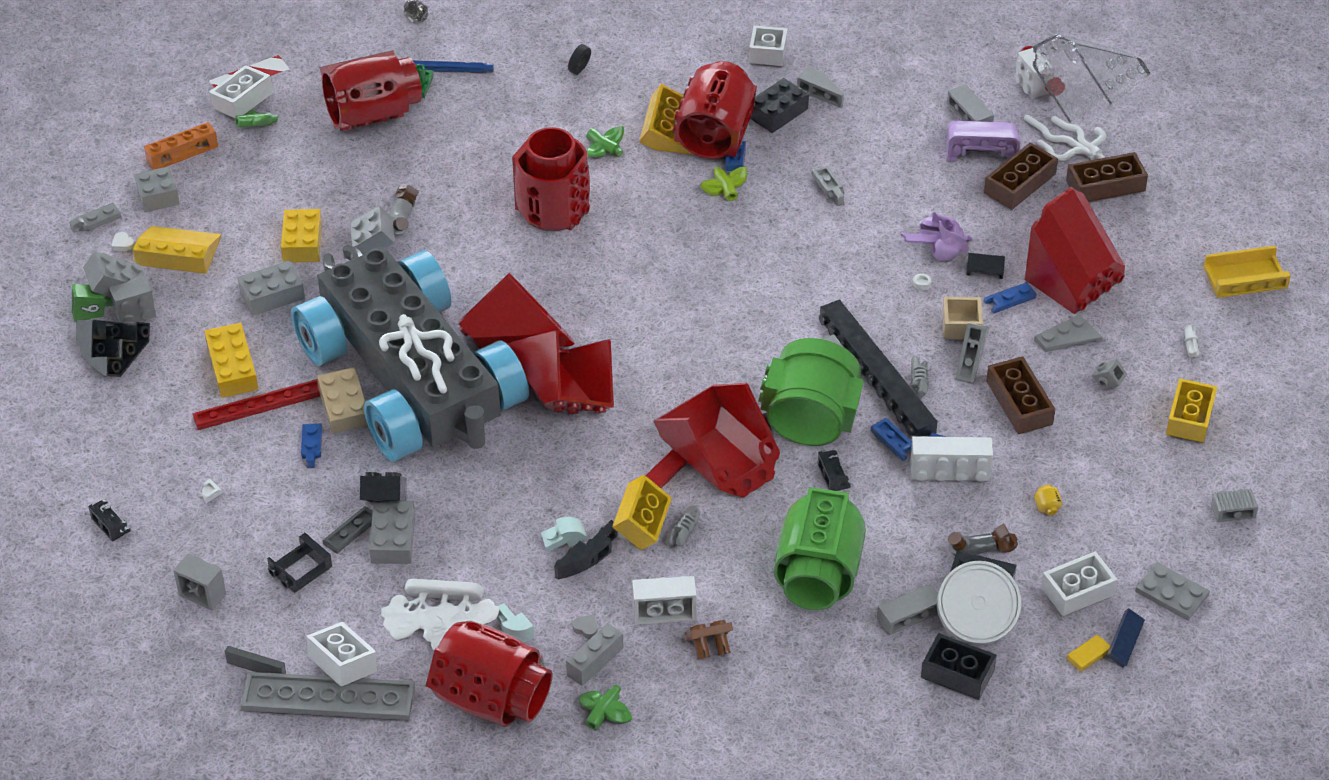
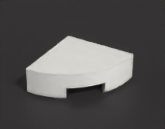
[202,479,222,503]

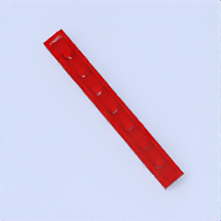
[192,379,321,430]

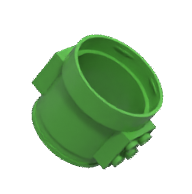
[758,338,864,446]

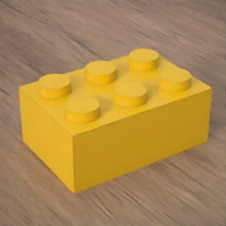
[281,209,322,263]
[1166,378,1218,443]
[612,474,672,550]

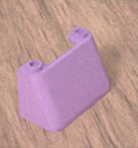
[947,121,1020,162]

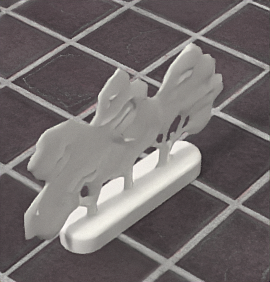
[381,579,500,650]

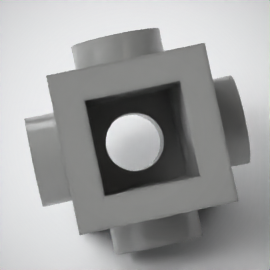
[1092,359,1127,390]

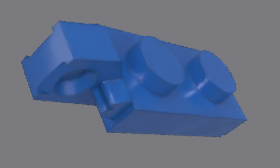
[301,423,322,468]

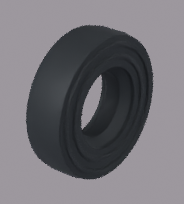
[568,44,591,75]

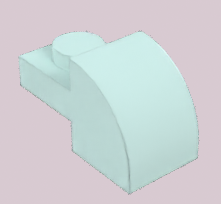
[541,517,588,551]
[496,603,534,642]

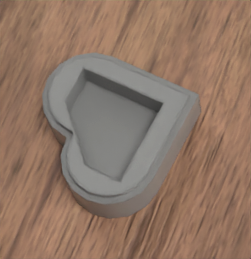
[572,614,598,639]

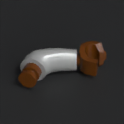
[389,185,419,235]

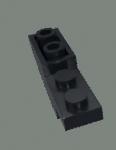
[554,520,618,580]

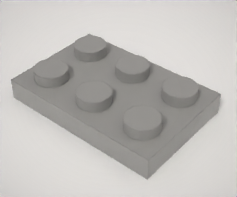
[1135,562,1210,621]

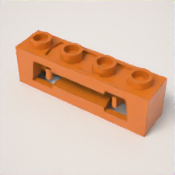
[144,122,218,170]

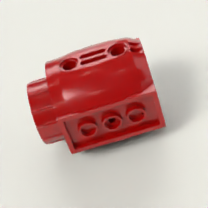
[319,50,422,131]
[673,61,757,159]
[512,127,590,231]
[425,621,553,727]

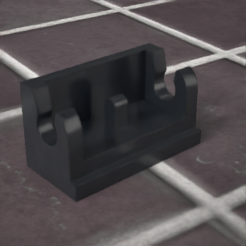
[966,252,1005,279]
[818,450,851,491]
[88,499,131,542]

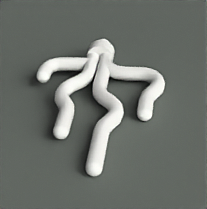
[1024,115,1106,162]
[379,314,454,394]

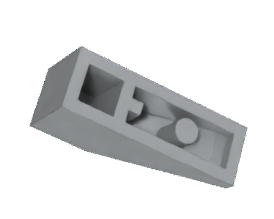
[797,66,844,108]
[955,323,989,383]

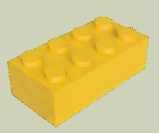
[204,322,259,398]

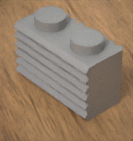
[1211,489,1258,522]

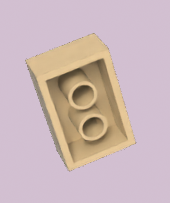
[317,367,368,434]

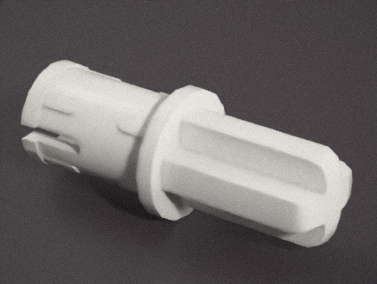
[1184,325,1199,358]

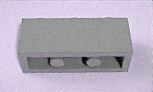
[947,84,994,122]
[877,584,938,635]
[566,623,624,686]

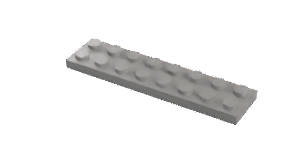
[241,672,415,720]

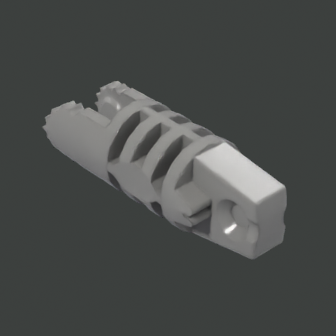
[911,356,929,399]
[666,505,700,546]

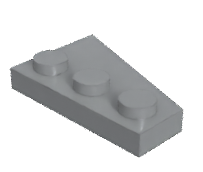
[1034,314,1103,352]

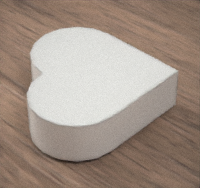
[111,232,134,251]

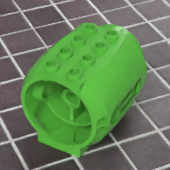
[774,487,866,610]

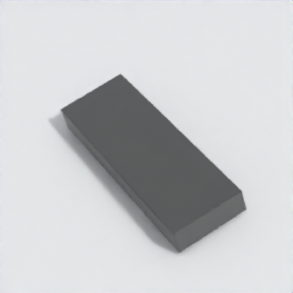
[322,506,373,554]
[225,646,286,674]

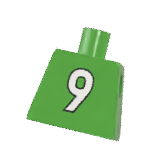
[72,284,113,323]

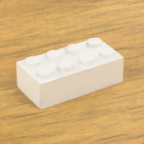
[910,436,993,482]

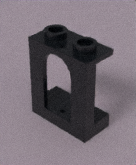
[267,532,333,593]

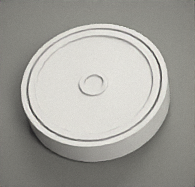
[937,561,1021,645]

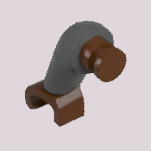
[948,523,1018,556]

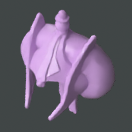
[901,211,972,261]

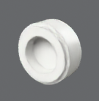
[913,274,931,291]

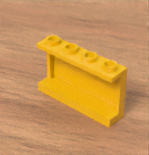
[1203,245,1291,298]

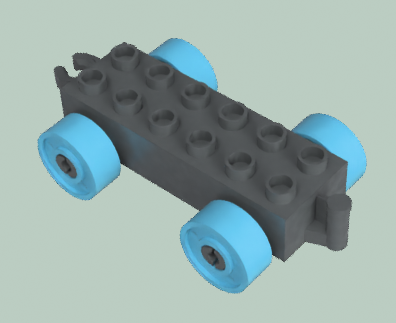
[291,245,529,462]

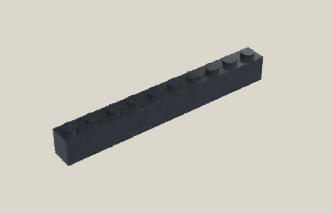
[818,299,938,437]

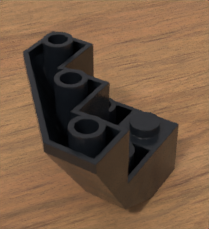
[76,320,150,377]

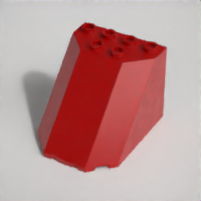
[1024,187,1125,314]
[458,272,575,349]
[506,331,614,414]
[653,383,780,498]

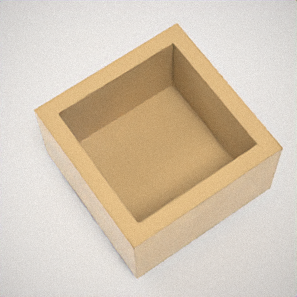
[942,297,983,340]

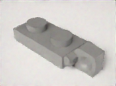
[811,166,845,206]
[69,202,121,233]

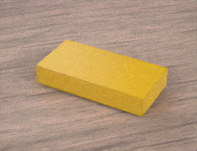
[1067,634,1110,672]

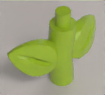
[700,166,747,201]

